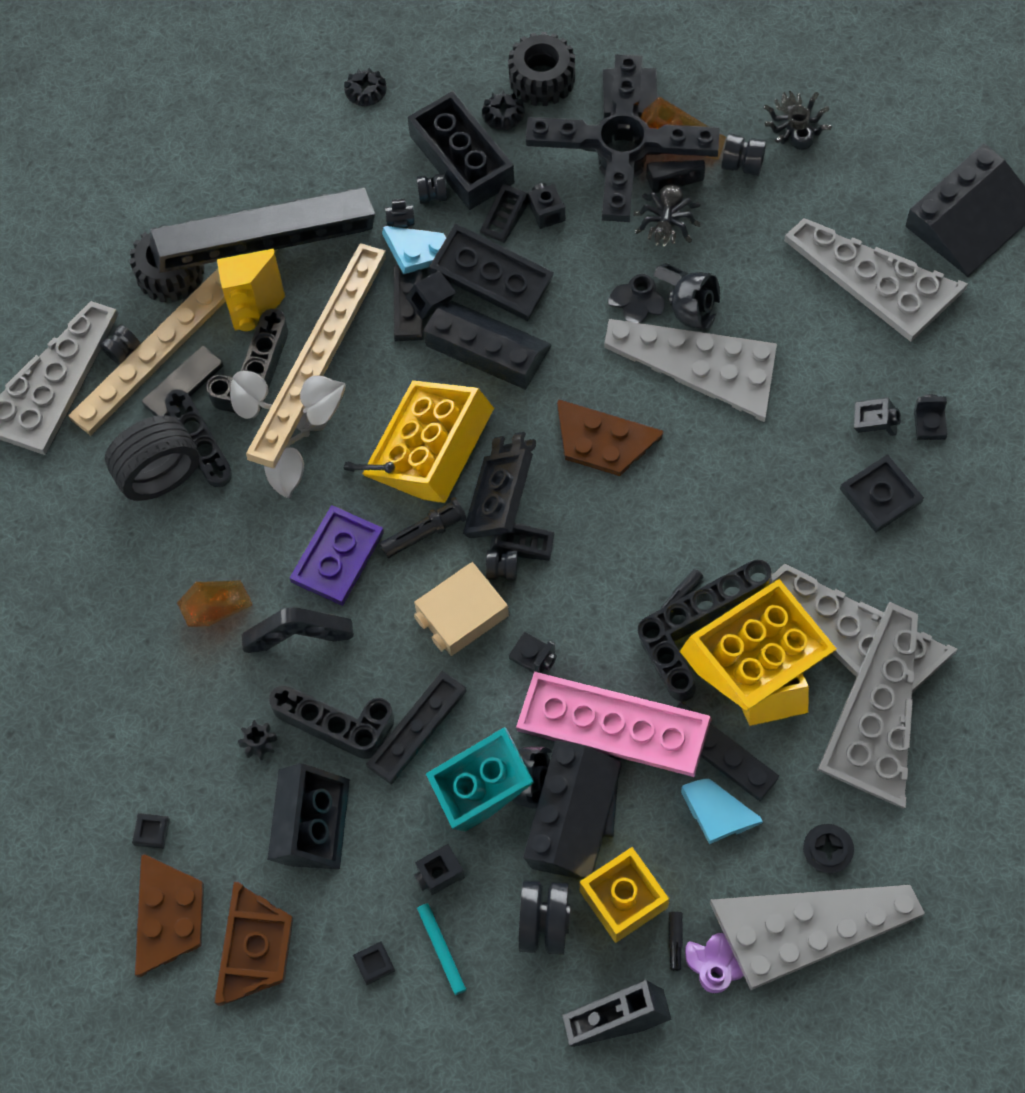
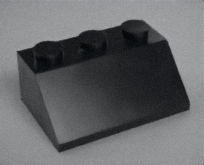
[268,763,350,869]

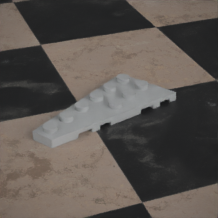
[784,218,968,342]
[604,319,777,422]
[772,564,957,693]
[817,602,918,809]
[710,885,925,990]

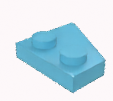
[382,226,446,274]

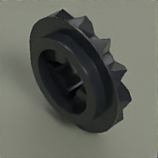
[344,68,387,106]
[482,90,525,130]
[803,824,854,875]

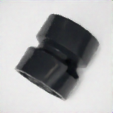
[721,133,767,176]

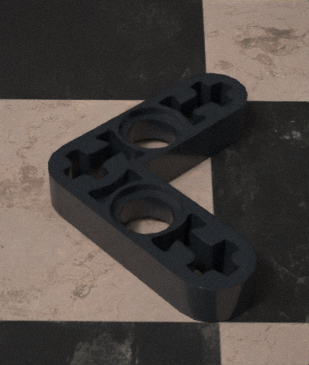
[242,607,354,653]

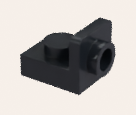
[914,394,947,440]
[854,398,901,436]
[509,631,557,673]

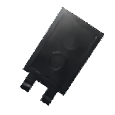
[463,432,536,538]

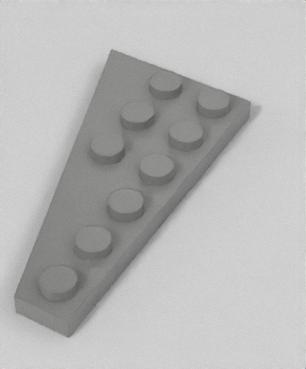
[0,301,118,455]

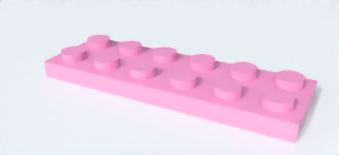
[516,672,711,777]

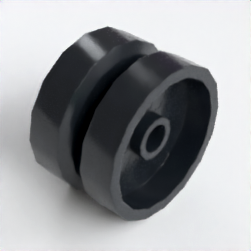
[519,880,570,955]

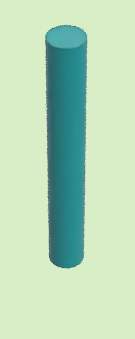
[417,903,467,995]

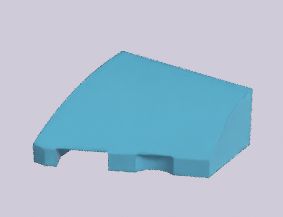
[681,779,763,844]

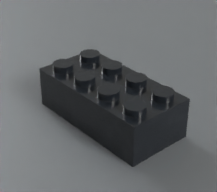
[407,91,515,210]

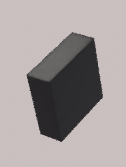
[653,263,688,286]
[132,813,170,849]
[353,941,395,985]

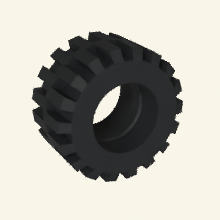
[508,32,575,106]
[129,225,204,302]

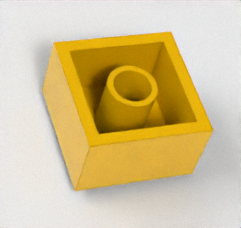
[580,847,669,943]

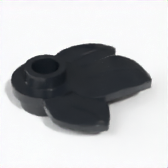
[608,274,665,323]

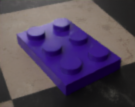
[290,505,384,606]

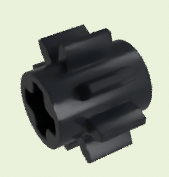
[385,199,415,229]
[238,720,278,760]

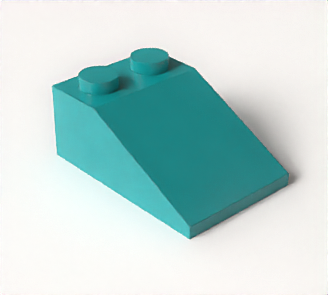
[426,727,534,832]

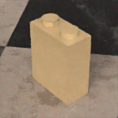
[414,562,509,656]

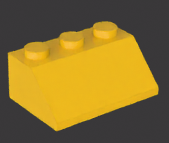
[217,249,285,331]

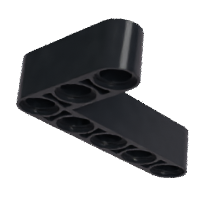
[637,559,772,701]

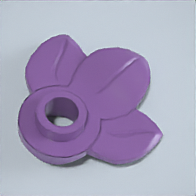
[685,933,744,993]

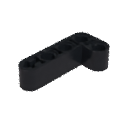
[206,309,288,413]
[269,686,394,759]

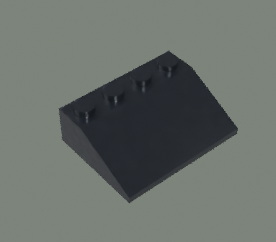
[905,144,1025,277]

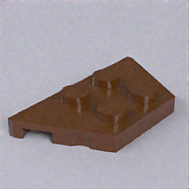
[557,399,663,476]
[135,855,204,977]
[214,882,293,1006]

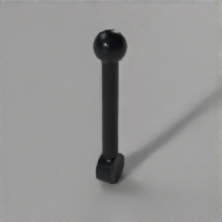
[343,462,395,473]

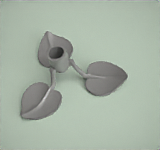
[230,371,346,498]

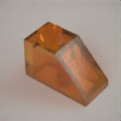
[177,580,253,627]

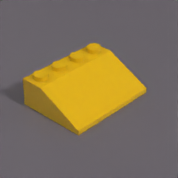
[362,380,494,503]
[679,579,837,711]

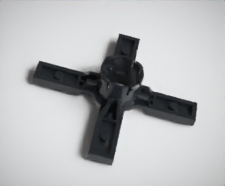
[526,54,720,222]

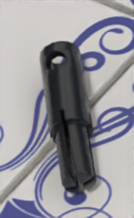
[661,569,704,609]
[669,912,683,971]

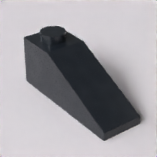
[563,980,672,1047]

